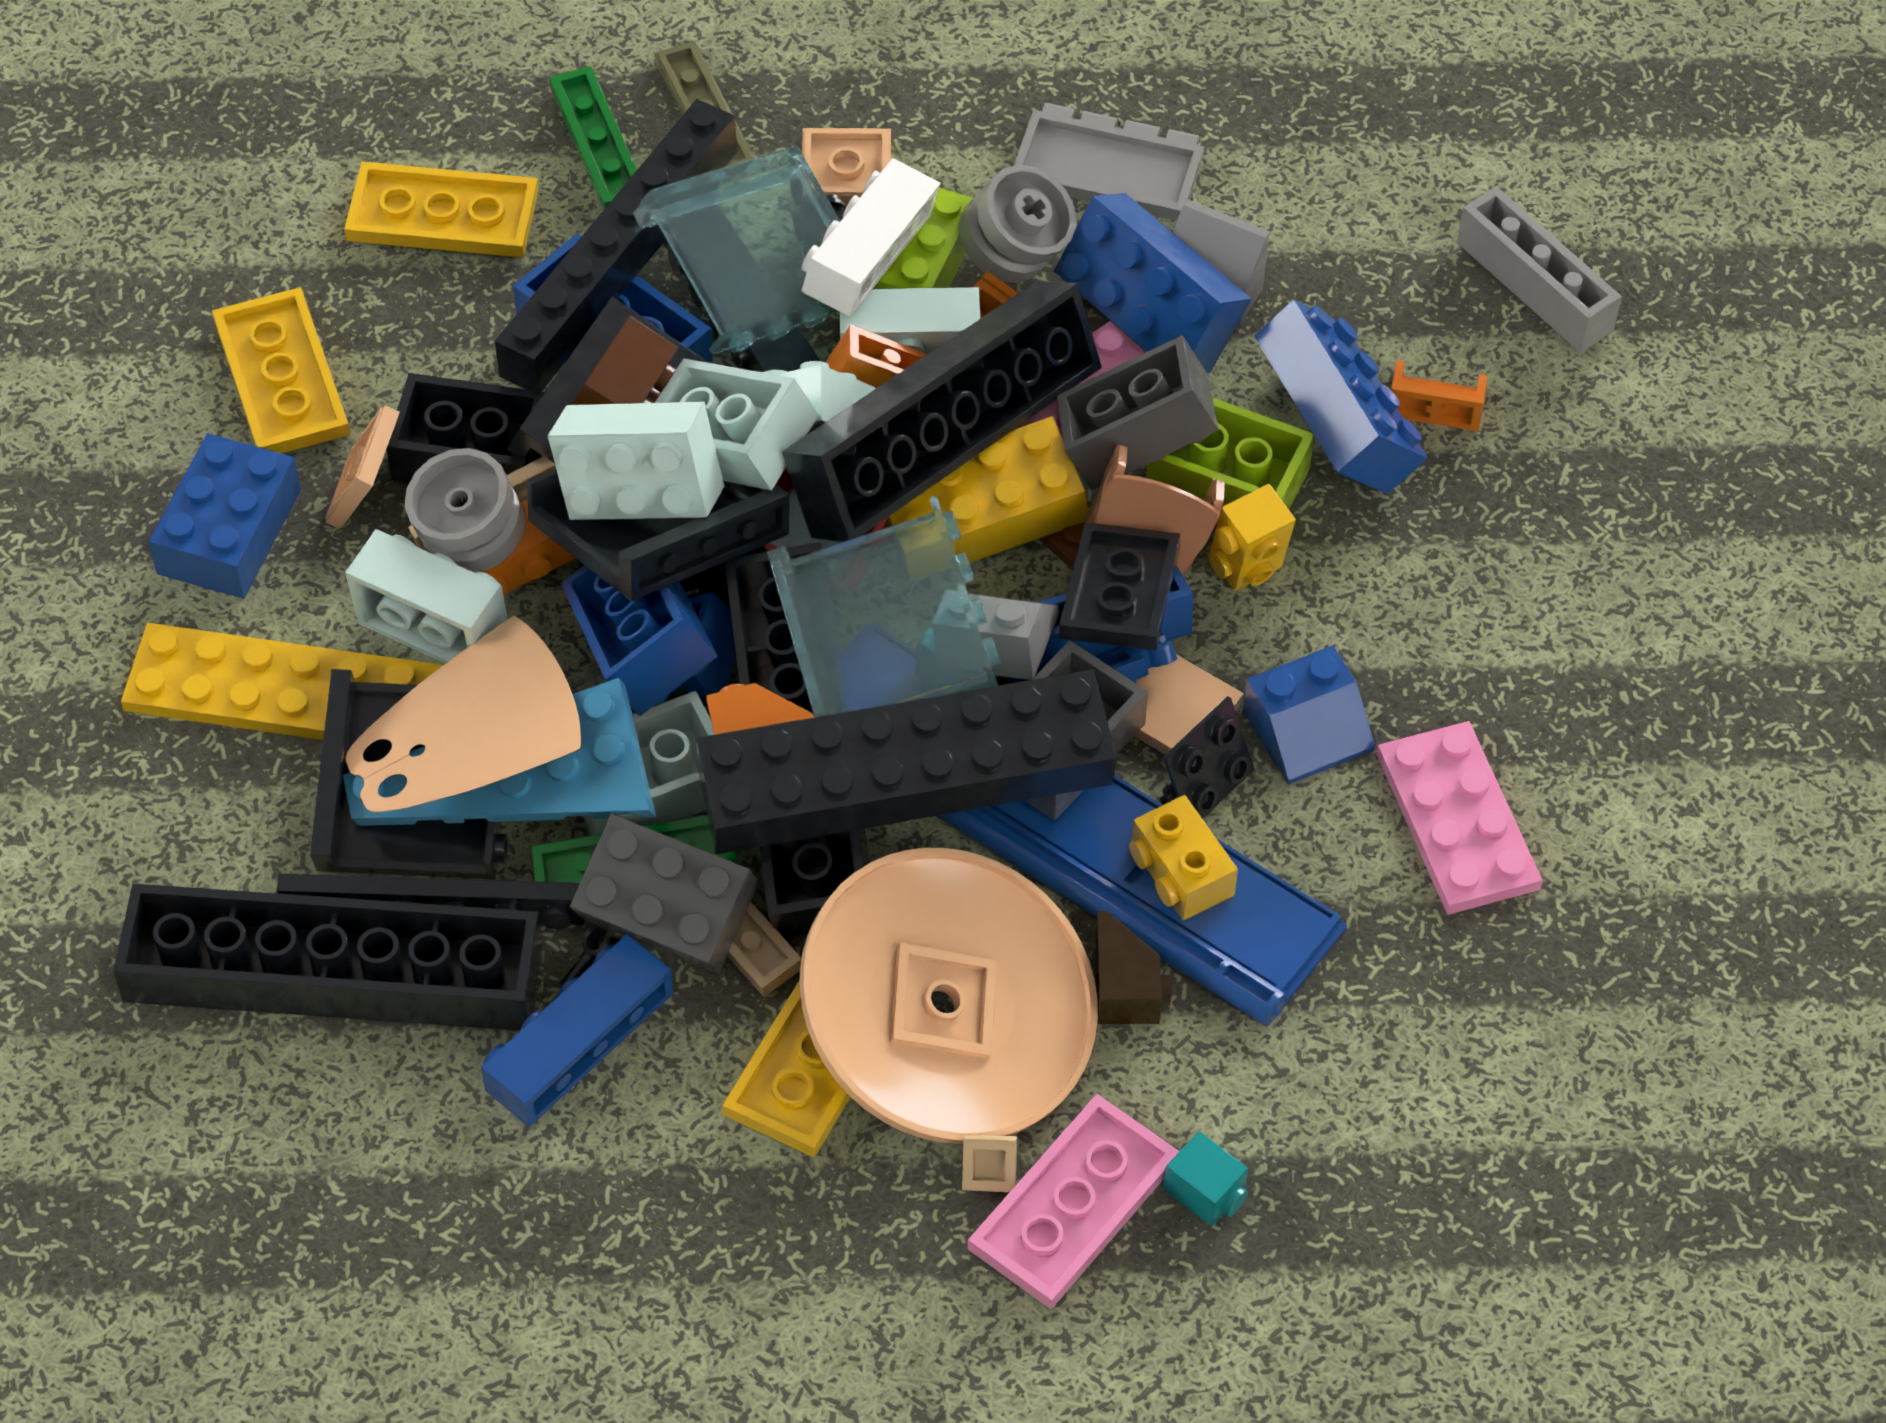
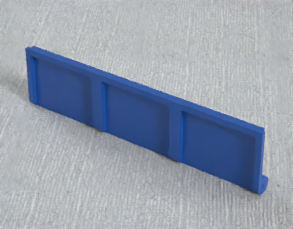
[841,624,1347,1027]

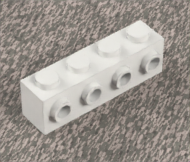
[801,158,941,317]

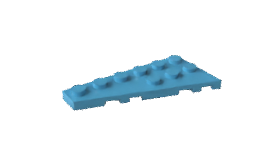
[343,678,656,826]

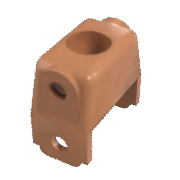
[1082,444,1225,575]

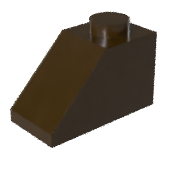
[1095,911,1171,1024]

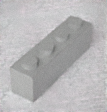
[1457,186,1622,353]

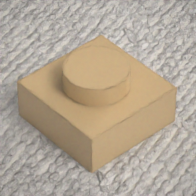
[962,1135,1017,1192]

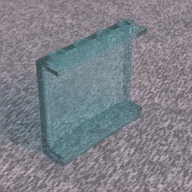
[633,145,841,355]
[767,495,1001,717]

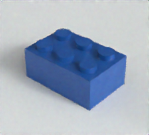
[148,433,301,599]

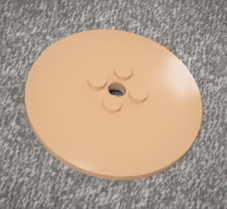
[800,848,1098,1144]

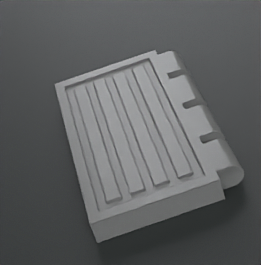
[1013,103,1204,221]

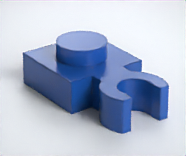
[1095,633,1177,683]

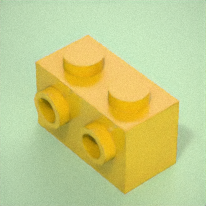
[1209,484,1296,591]
[1129,795,1238,921]

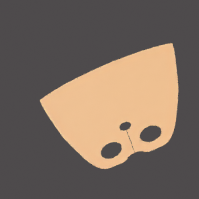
[345,616,581,812]

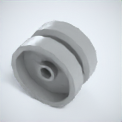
[959,164,1076,283]
[405,448,526,573]

